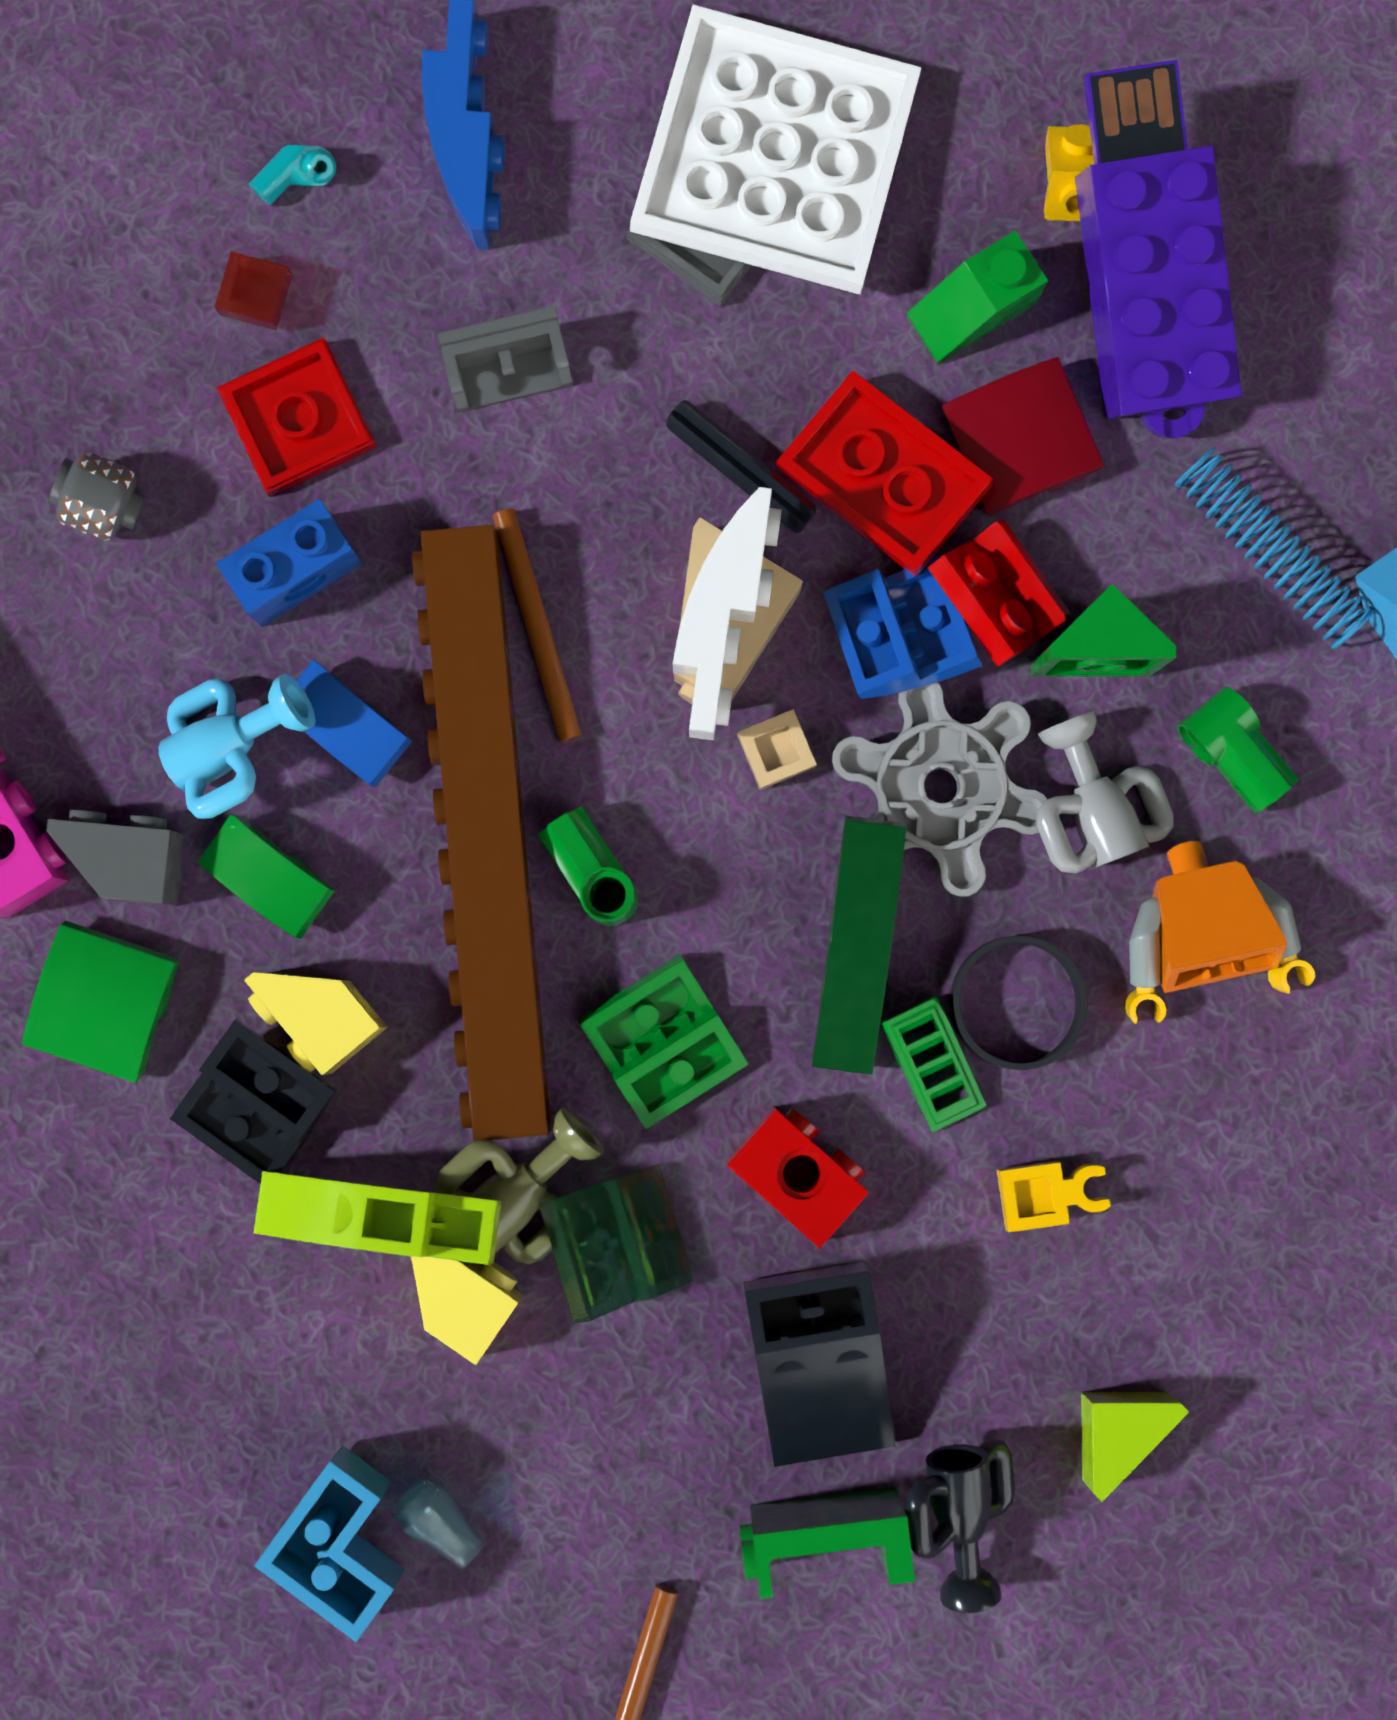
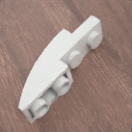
[672,487,782,740]

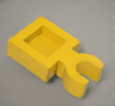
[996,1161,1111,1232]

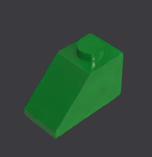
[906,230,1048,365]

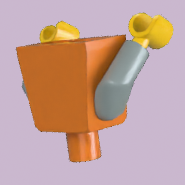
[1125,841,1315,1024]

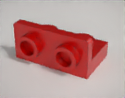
[928,520,1070,667]

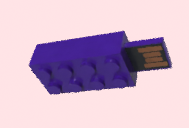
[1075,60,1242,439]

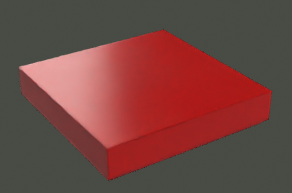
[216,337,377,497]

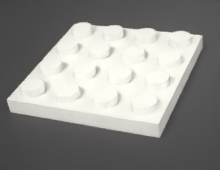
[630,5,922,295]

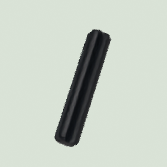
[666,400,817,533]

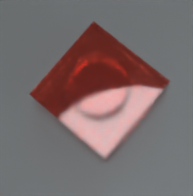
[214,251,293,331]

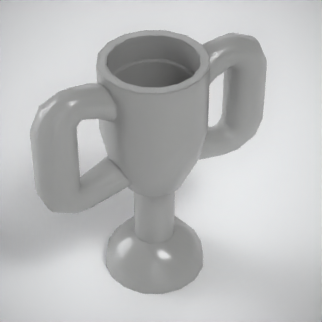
[1036,711,1174,874]

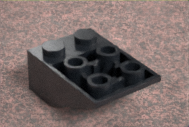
[743,1261,896,1467]

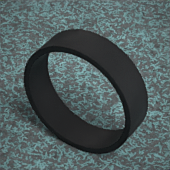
[950,935,1088,1070]

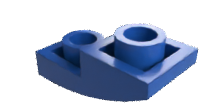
[296,659,412,788]

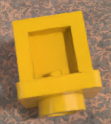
[1044,124,1094,221]

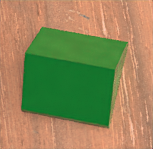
[1031,584,1176,677]

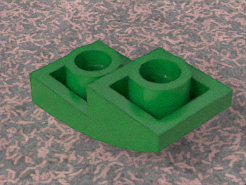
[198,813,335,939]

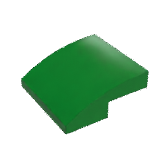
[21,920,179,1083]
[577,954,749,1129]

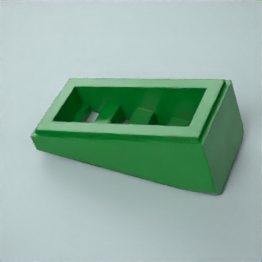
[880,997,987,1133]

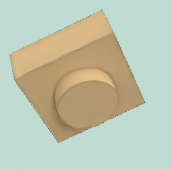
[737,709,817,790]

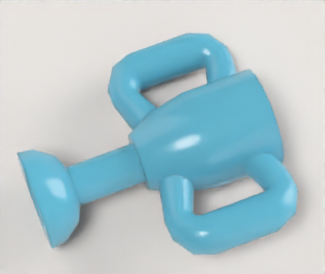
[158,674,316,819]

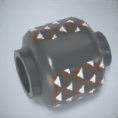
[48,452,145,541]

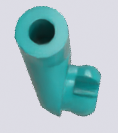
[248,145,336,206]

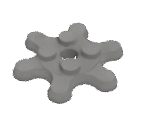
[832,682,1047,897]

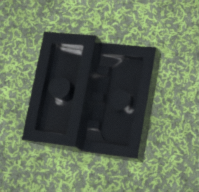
[169,1019,337,1184]

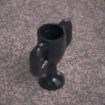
[904,1439,1015,1613]

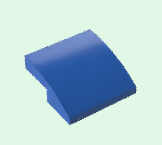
[823,555,983,699]

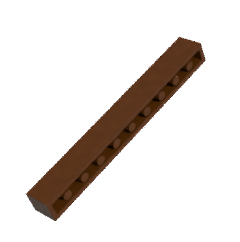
[412,524,552,1141]

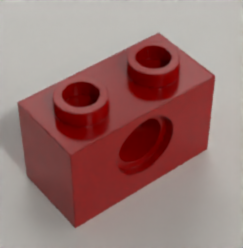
[726,1107,869,1249]

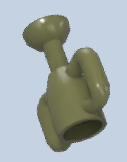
[435,1108,604,1265]

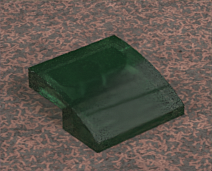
[539,1163,694,1324]

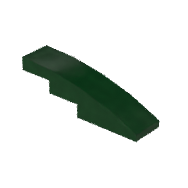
[812,815,907,1075]

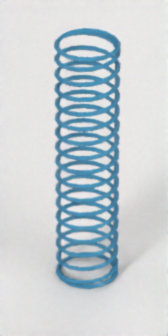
[1174,447,1374,649]

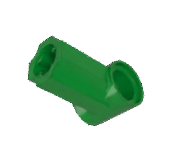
[1177,687,1299,814]
[538,806,638,926]

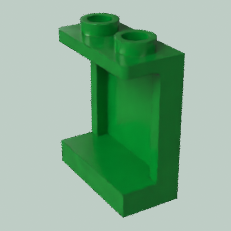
[740,1487,915,1599]

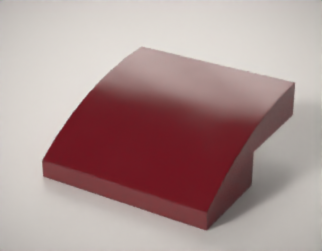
[942,357,1106,516]

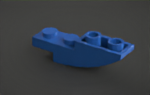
[422,0,505,250]

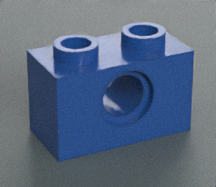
[215,498,363,627]

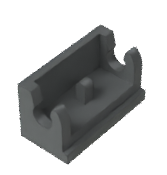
[437,306,573,413]

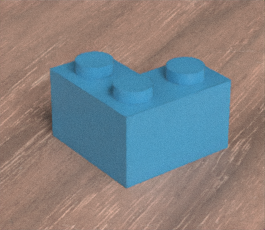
[254,1445,405,1642]

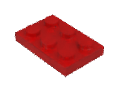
[776,370,993,577]

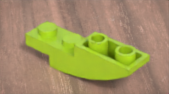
[253,1171,502,1265]

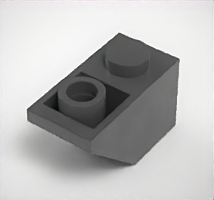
[47,810,184,906]

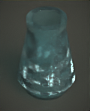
[392,1476,484,1569]

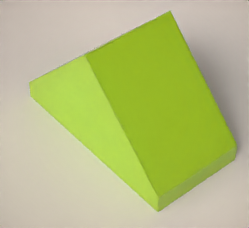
[1081,1392,1189,1502]

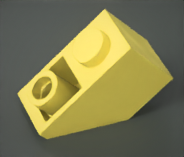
[244,972,388,1075]
[411,1256,523,1365]

